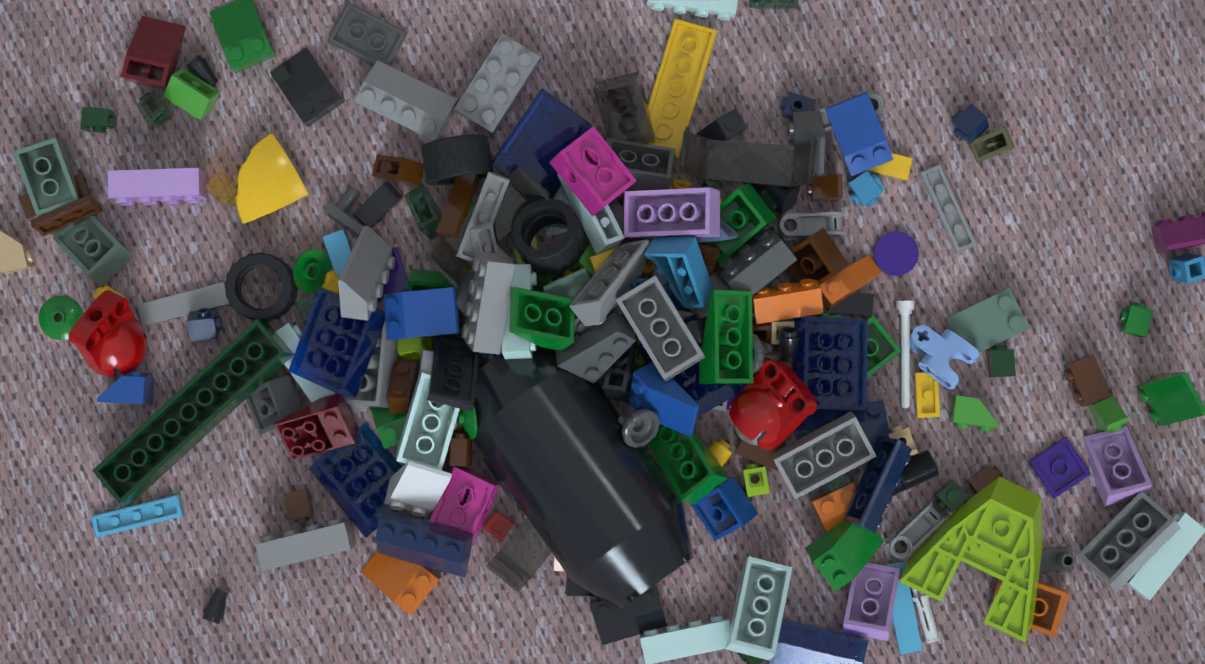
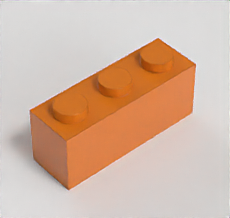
[752,279,823,324]

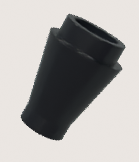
[186,55,219,86]
[778,327,801,362]
[202,589,228,624]

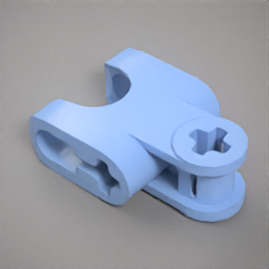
[910,325,979,389]

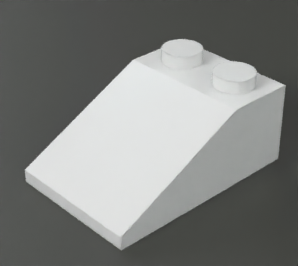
[384,461,452,517]

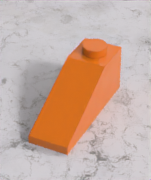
[820,254,882,311]

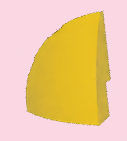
[235,133,308,224]

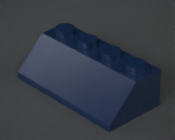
[794,400,889,450]
[843,436,912,533]
[375,510,474,578]

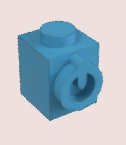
[846,171,885,207]
[1168,253,1205,284]

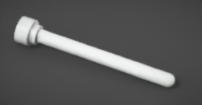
[896,301,914,408]

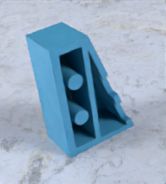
[644,237,714,308]

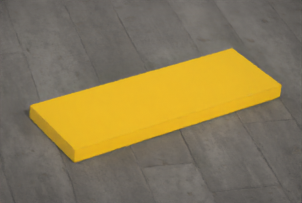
[637,19,718,159]

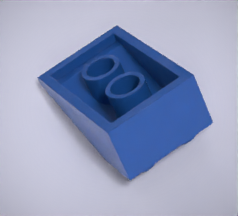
[825,92,893,176]
[383,287,459,340]
[628,362,699,436]

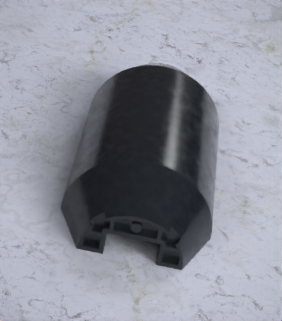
[473,345,694,610]

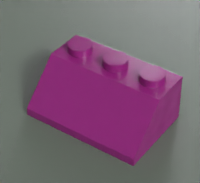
[1151,212,1205,253]

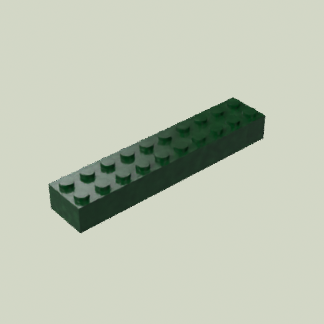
[92,319,294,505]

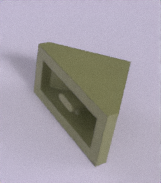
[970,126,1015,163]

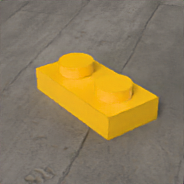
[914,373,940,418]

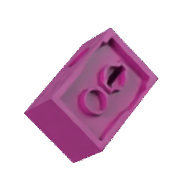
[549,126,637,217]
[429,466,501,546]

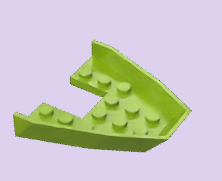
[899,476,1042,643]

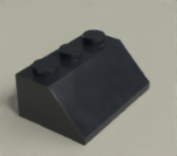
[590,585,667,645]

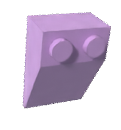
[1083,426,1152,507]
[843,563,900,641]

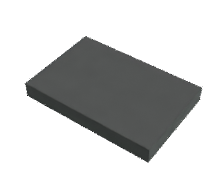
[327,2,408,66]

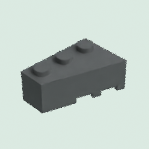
[555,313,636,383]

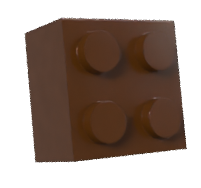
[788,227,849,285]

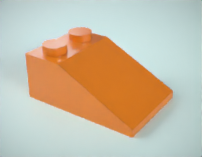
[810,481,856,533]
[360,550,441,616]
[992,579,1072,637]

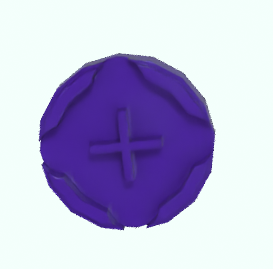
[874,231,919,276]

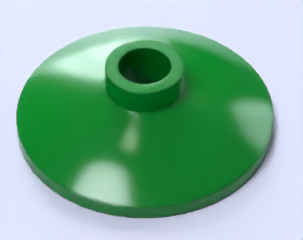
[292,249,332,294]
[39,296,83,340]
[456,406,477,439]

